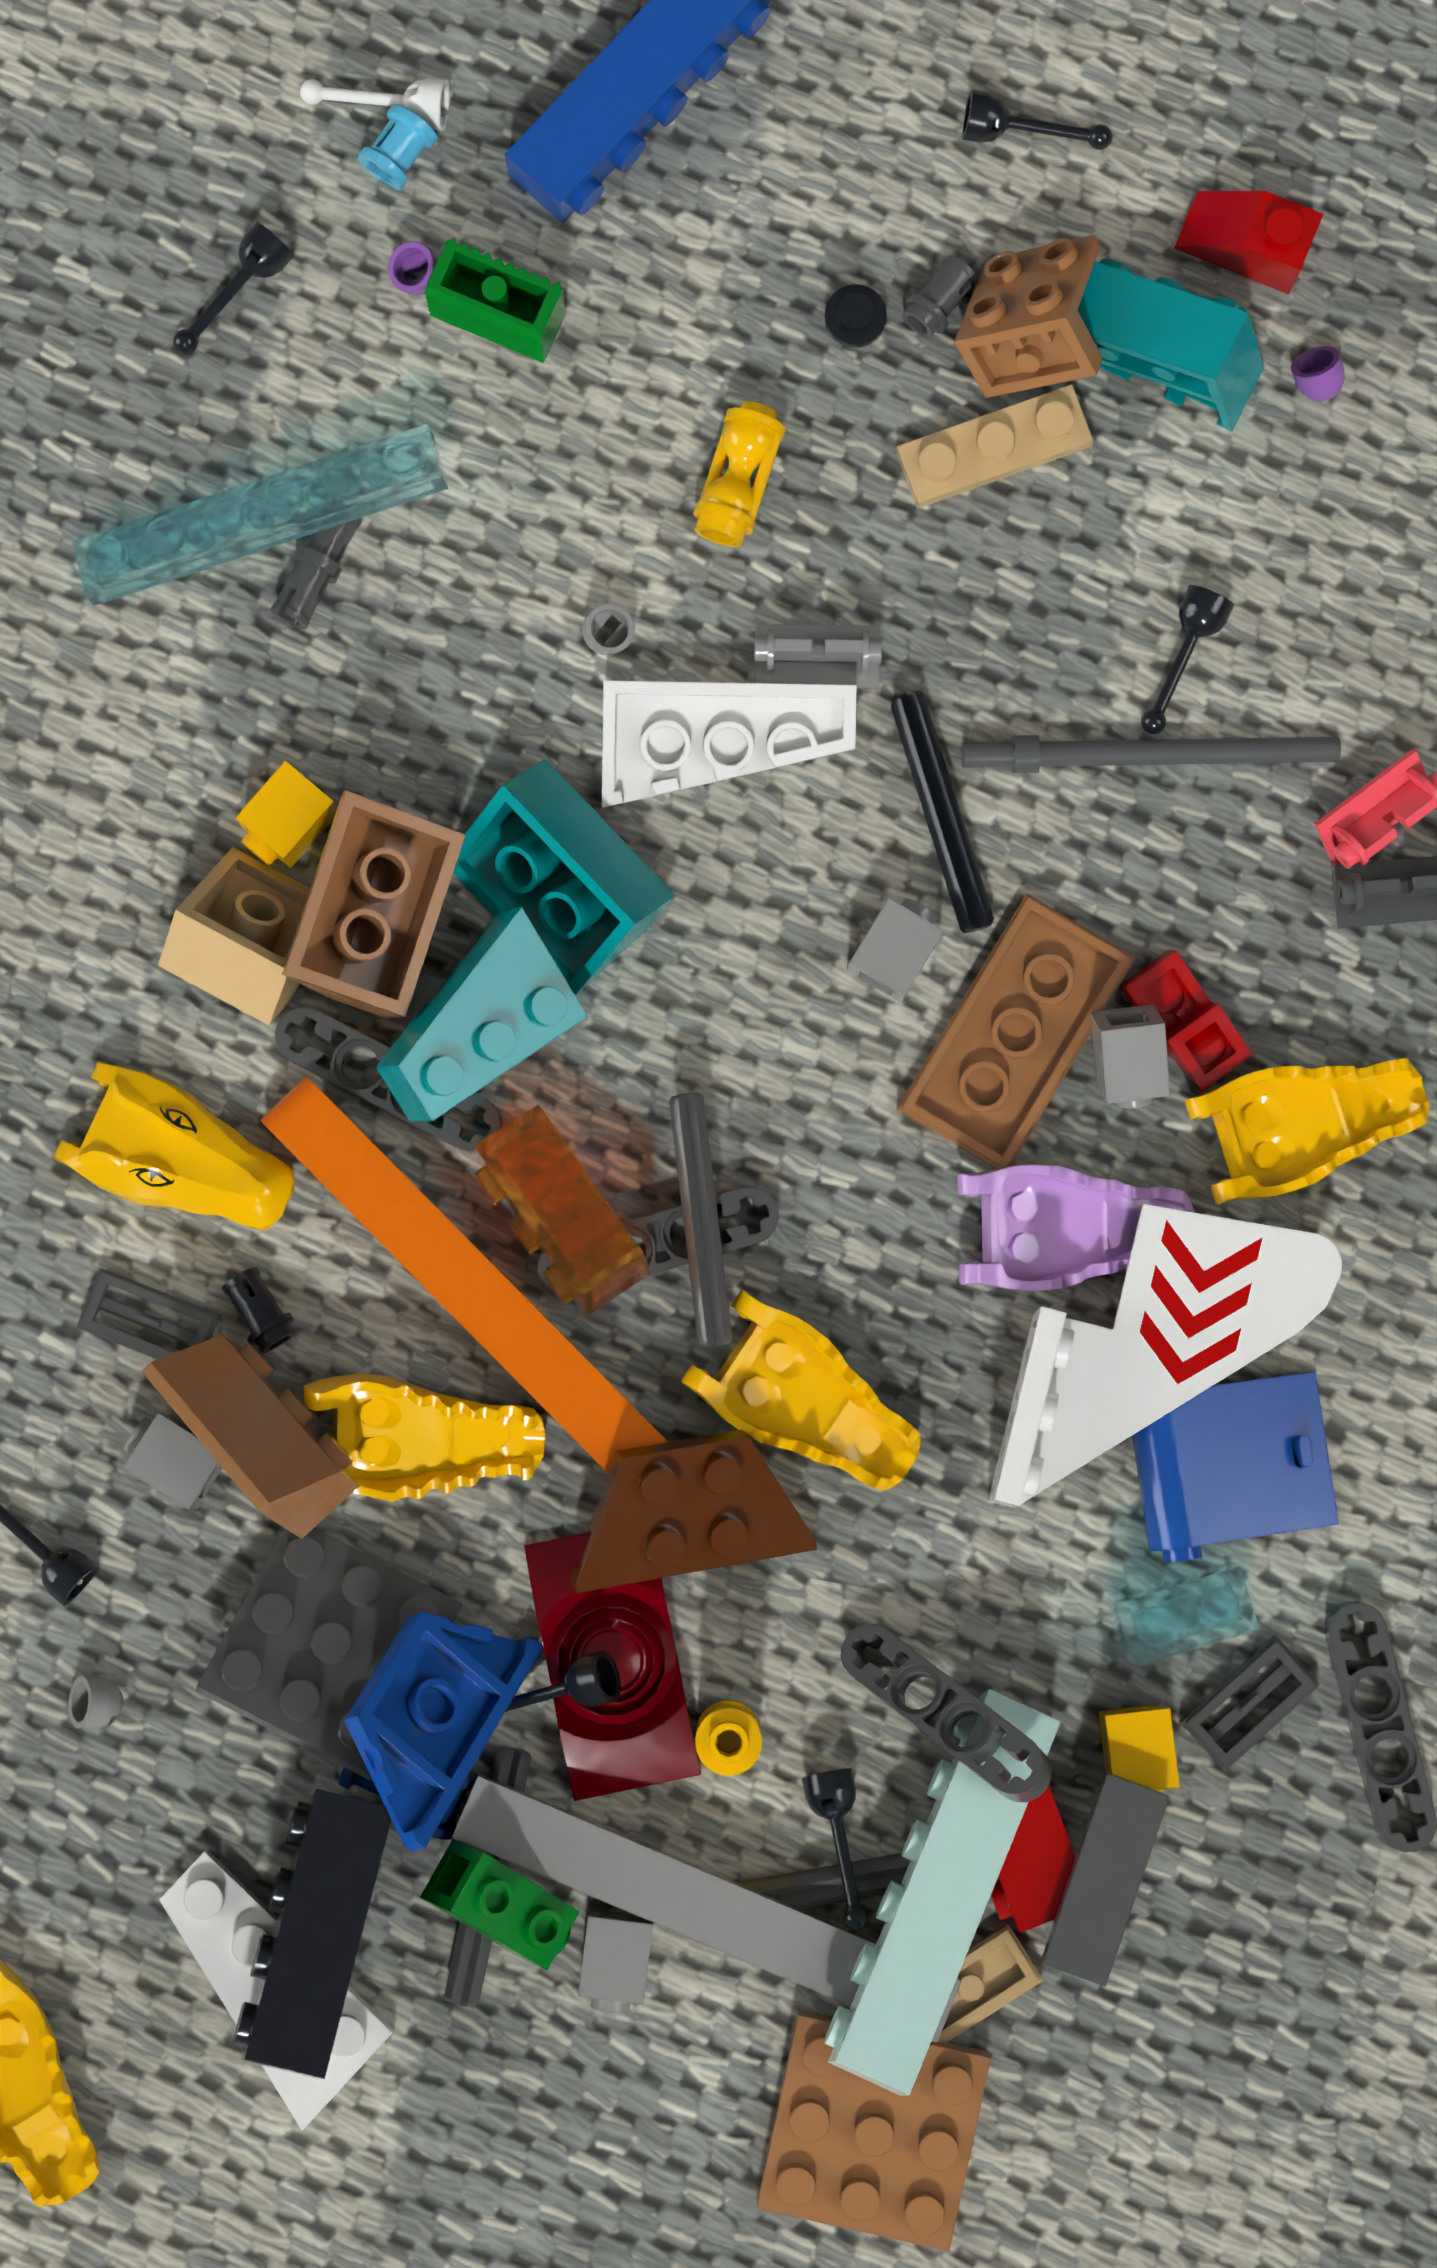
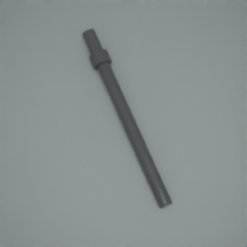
[962,735,1341,773]

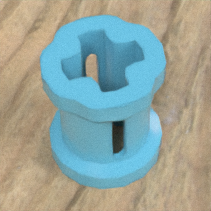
[357,104,438,191]

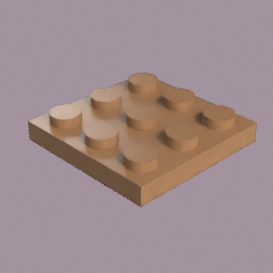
[757,2009,991,2252]

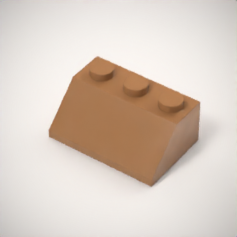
[282,790,466,1020]
[141,1334,360,1539]

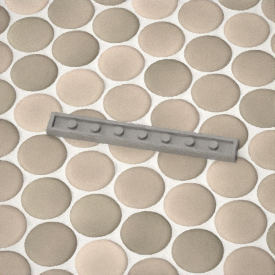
[452,1774,962,2043]

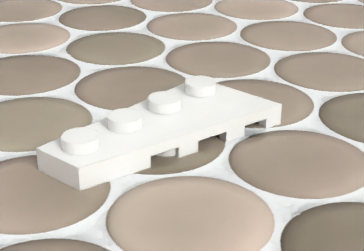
[602,681,857,808]
[159,1850,394,2130]

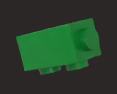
[420,1839,580,1971]

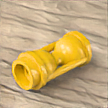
[693,401,786,547]
[695,1700,762,1776]

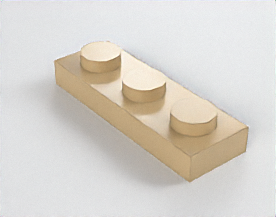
[896,384,1094,509]

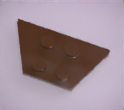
[570,1430,817,1593]

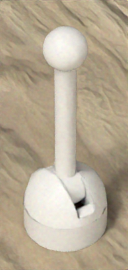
[300,78,450,131]

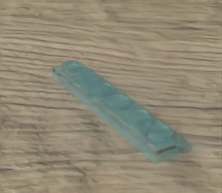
[72,423,448,606]

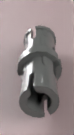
[270,500,363,629]

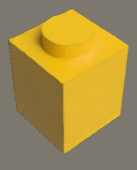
[235,761,337,869]
[1098,1704,1180,1793]

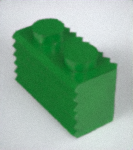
[424,238,566,363]

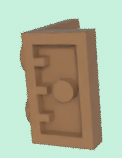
[954,235,1103,398]

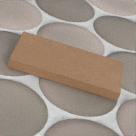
[897,893,1135,1169]

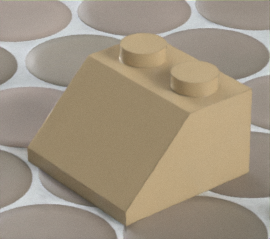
[158,847,310,1025]

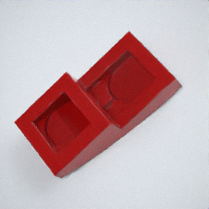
[1119,949,1253,1092]

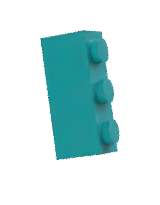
[453,759,676,996]

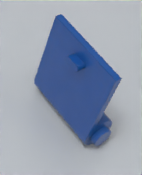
[1132,1371,1339,1563]

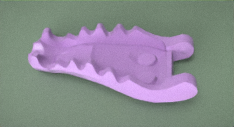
[957,1165,1194,1291]

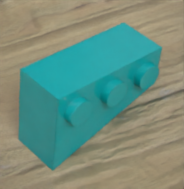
[1078,258,1264,432]
[376,907,588,1121]

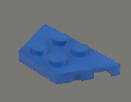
[344,1612,543,1852]

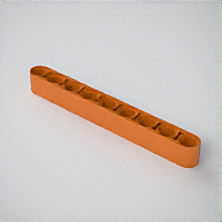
[260,1076,668,1473]

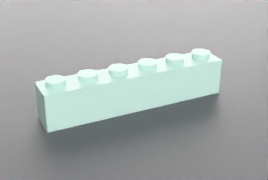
[824,1689,1061,2096]

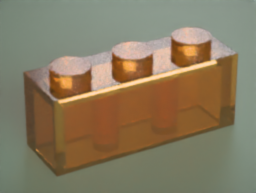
[474,1104,650,1317]

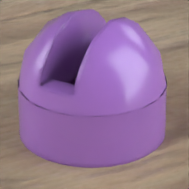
[388,242,438,296]
[1291,346,1345,402]

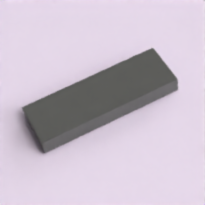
[1041,1772,1170,1987]

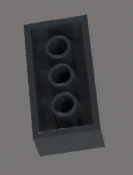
[232,1788,391,2079]

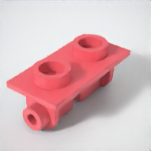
[1314,748,1437,869]

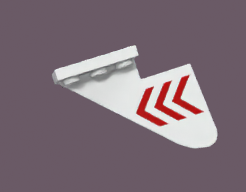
[988,1204,1342,1507]

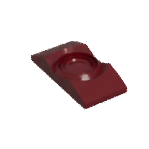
[524,1532,701,1801]

